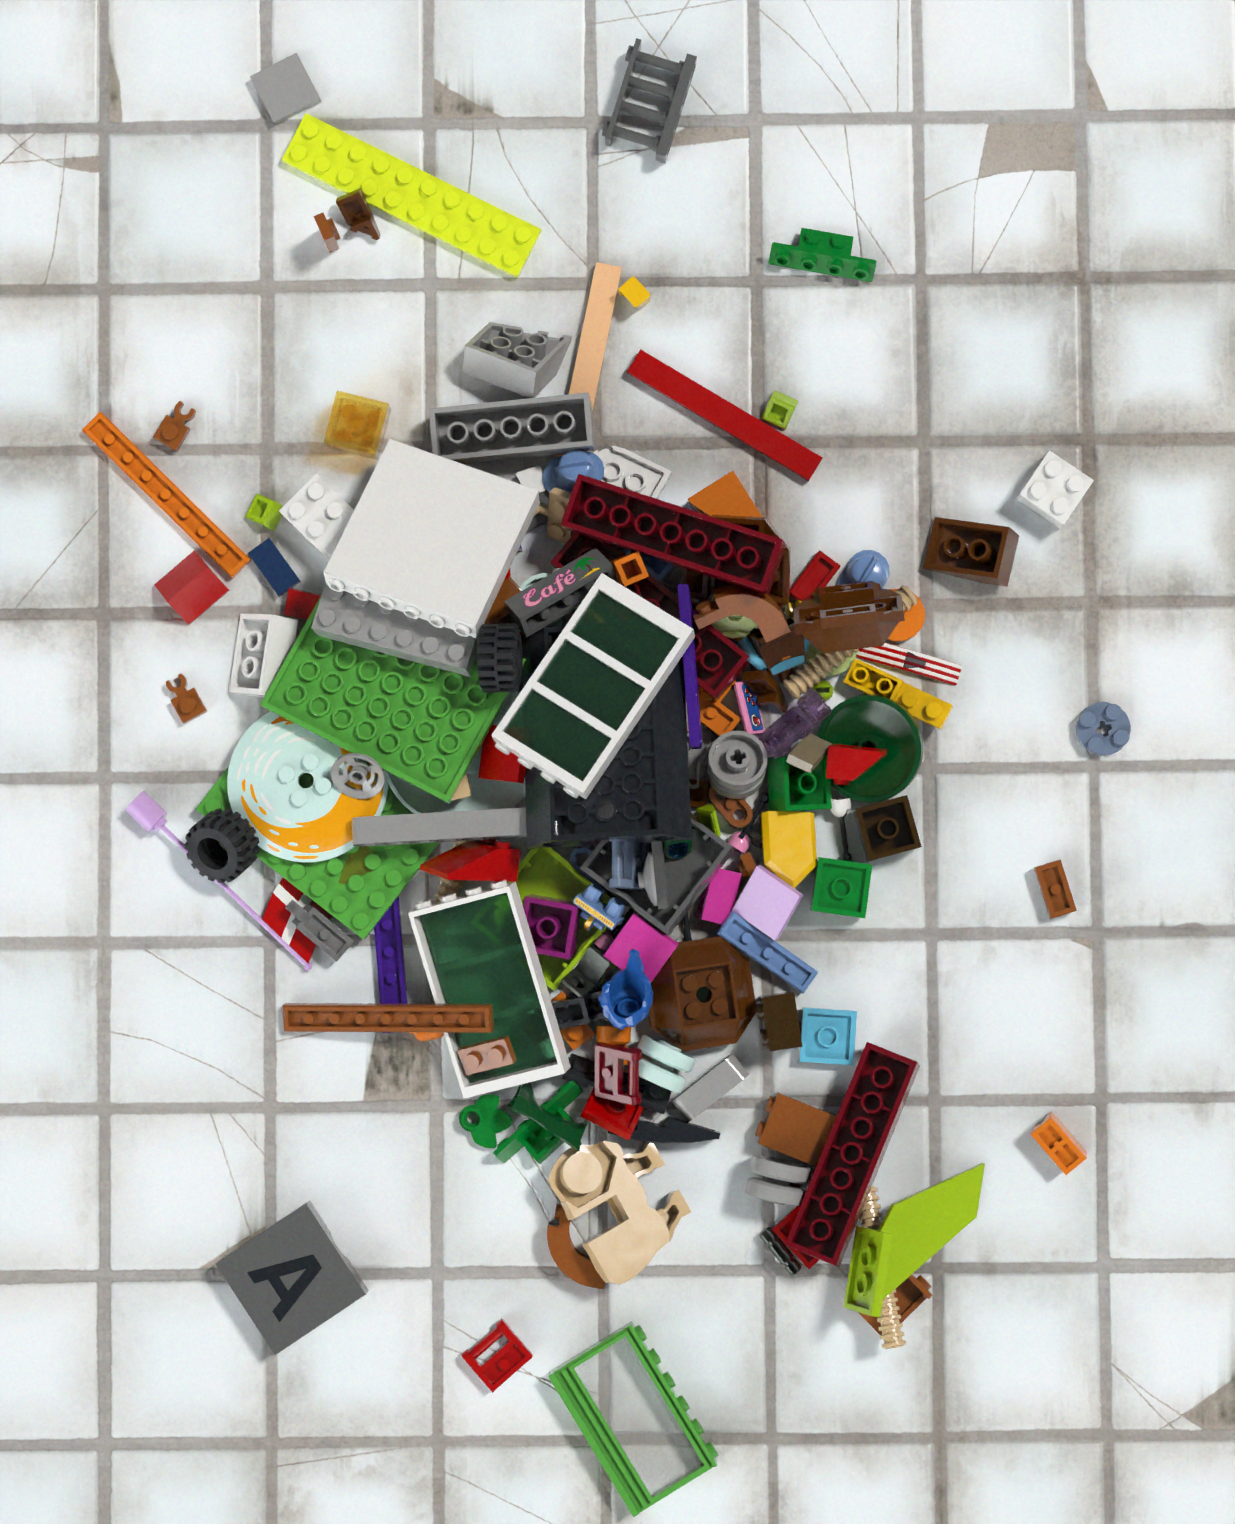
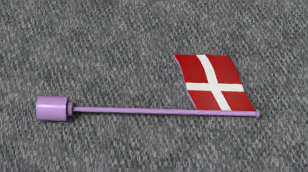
[126,791,333,971]

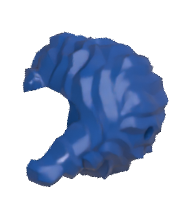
[598,949,653,1030]

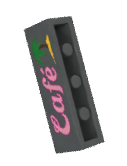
[504,548,618,638]

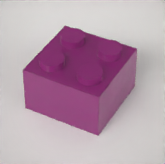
[517,894,582,959]

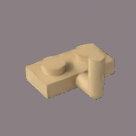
[534,487,574,544]

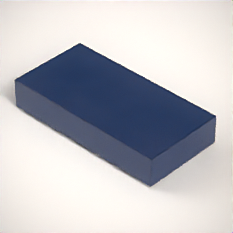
[248,538,301,597]

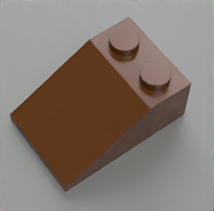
[923,517,1019,587]

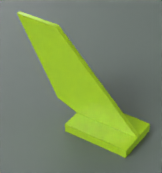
[843,1163,985,1317]

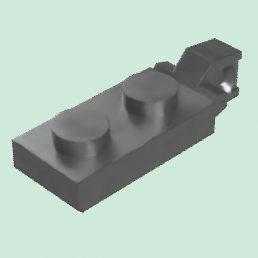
[285,900,354,962]

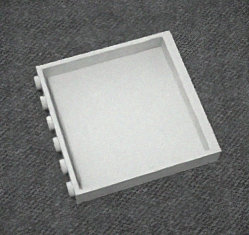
[324,439,540,638]

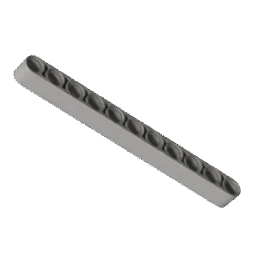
[352,805,614,846]

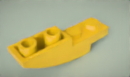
[843,658,953,730]

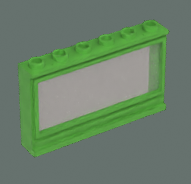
[548,1321,719,1517]

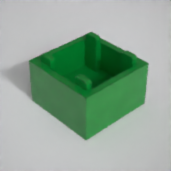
[810,857,872,918]

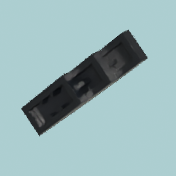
[534,988,606,1033]
[608,1116,721,1143]

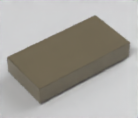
[786,733,832,773]

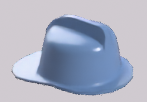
[542,450,604,493]
[837,550,890,588]

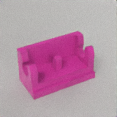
[696,869,742,924]

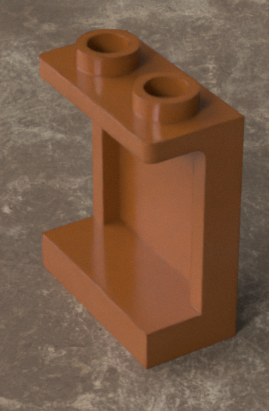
[755,1092,837,1166]
[858,1274,933,1336]

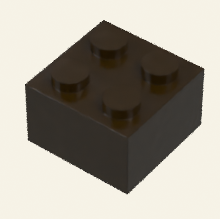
[853,795,922,862]
[756,991,803,1052]

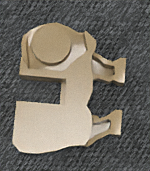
[548,1141,691,1285]

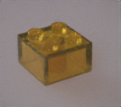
[324,391,391,460]

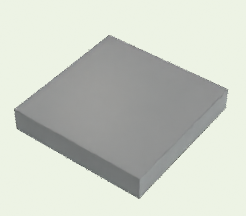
[250,53,321,125]

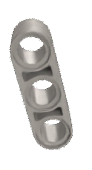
[671,1053,749,1122]

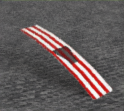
[856,643,962,685]

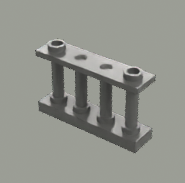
[602,38,697,163]

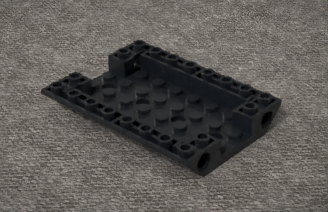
[521,621,692,849]

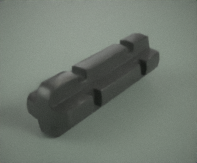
[760,1227,801,1276]

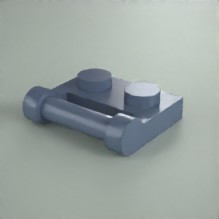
[609,838,649,891]

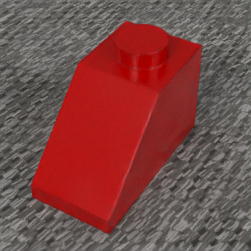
[826,744,887,785]

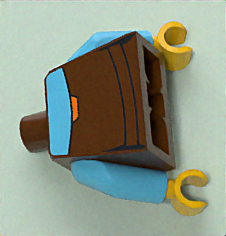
[728,600,810,684]

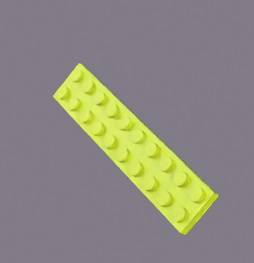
[282,113,542,278]

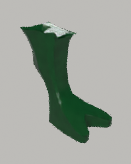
[506,1082,588,1151]

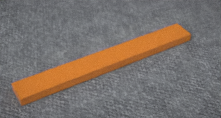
[82,411,251,579]

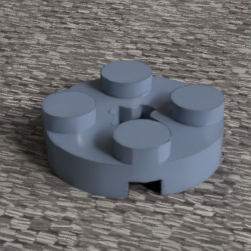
[1076,702,1131,756]

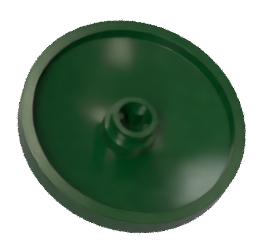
[817,695,923,802]

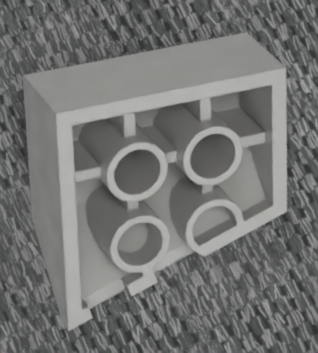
[462,322,572,398]

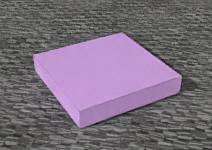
[732,865,803,940]

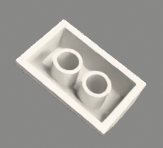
[229,613,298,697]

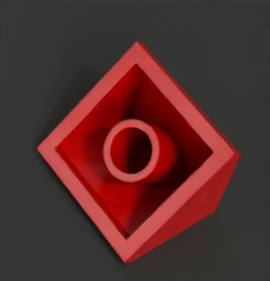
[154,550,230,625]

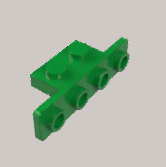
[768,228,877,282]
[493,1080,583,1164]

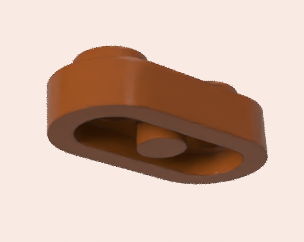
[708,786,753,828]

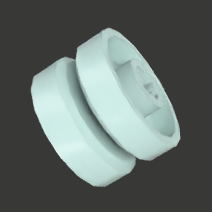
[627,1035,696,1094]

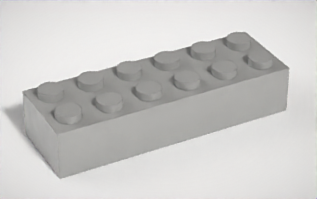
[429,392,596,464]
[311,583,485,677]

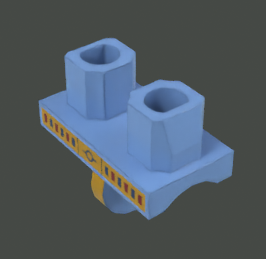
[573,883,626,931]

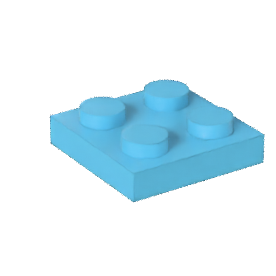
[799,1007,857,1065]

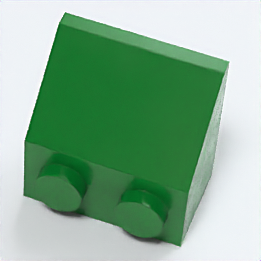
[767,755,832,811]

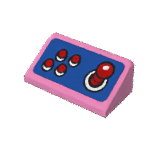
[733,682,765,735]

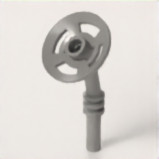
[331,753,385,799]

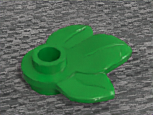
[459,1094,513,1148]

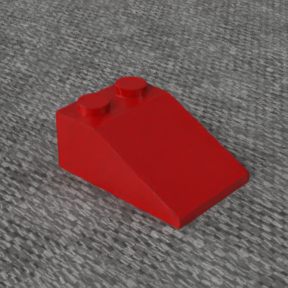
[420,839,521,882]

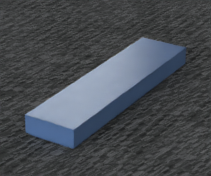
[716,911,818,994]

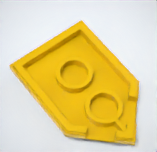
[761,811,817,888]

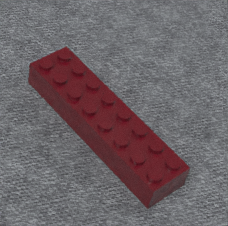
[561,474,787,596]
[551,533,750,702]
[785,1042,920,1268]

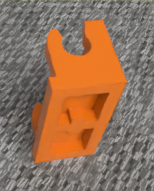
[1030,1111,1087,1175]

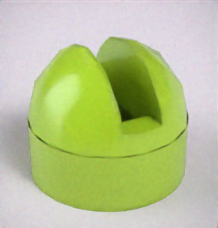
[812,680,833,702]

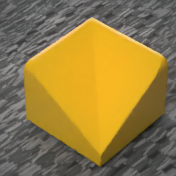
[618,276,651,308]

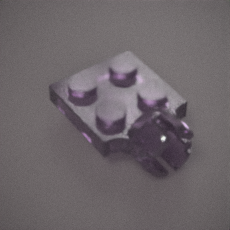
[757,689,832,759]

